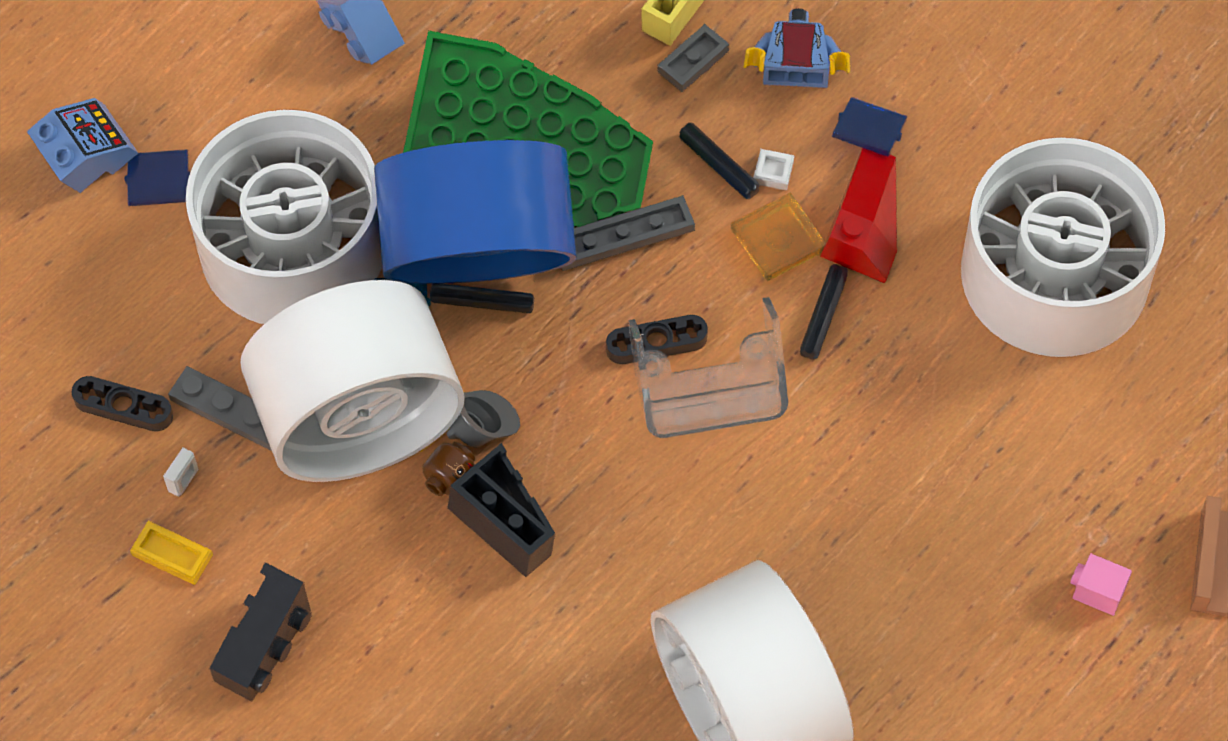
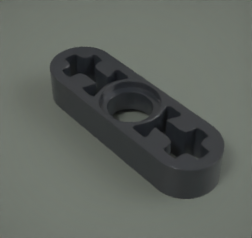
[606,315,708,364]
[71,376,173,432]

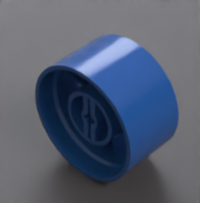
[374,140,577,284]

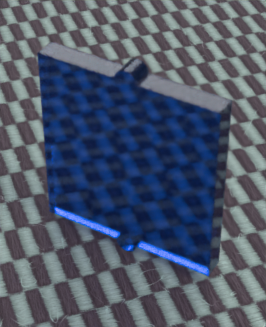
[832,97,907,157]
[124,150,190,206]

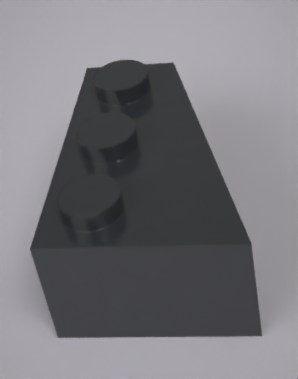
[448,443,555,577]
[210,562,312,702]

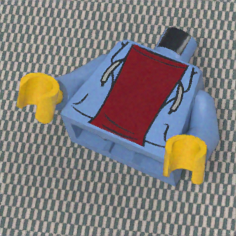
[743,8,850,88]

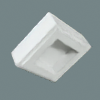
[753,149,795,191]
[163,448,199,497]

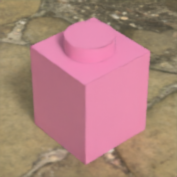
[1070,553,1132,616]

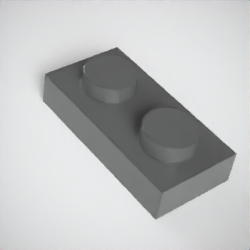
[658,24,729,92]

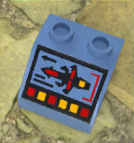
[27,98,138,193]

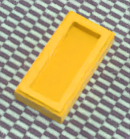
[130,520,213,585]

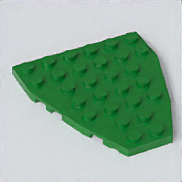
[403,30,653,228]

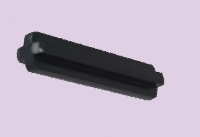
[679,122,760,199]
[800,264,848,360]
[430,283,534,313]

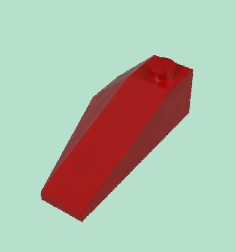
[820,144,897,283]

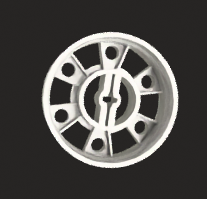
[186,110,382,324]
[961,138,1165,357]
[241,280,465,482]
[651,560,853,741]

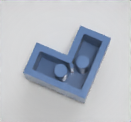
[317,0,405,64]

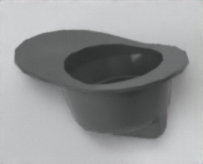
[447,390,520,448]

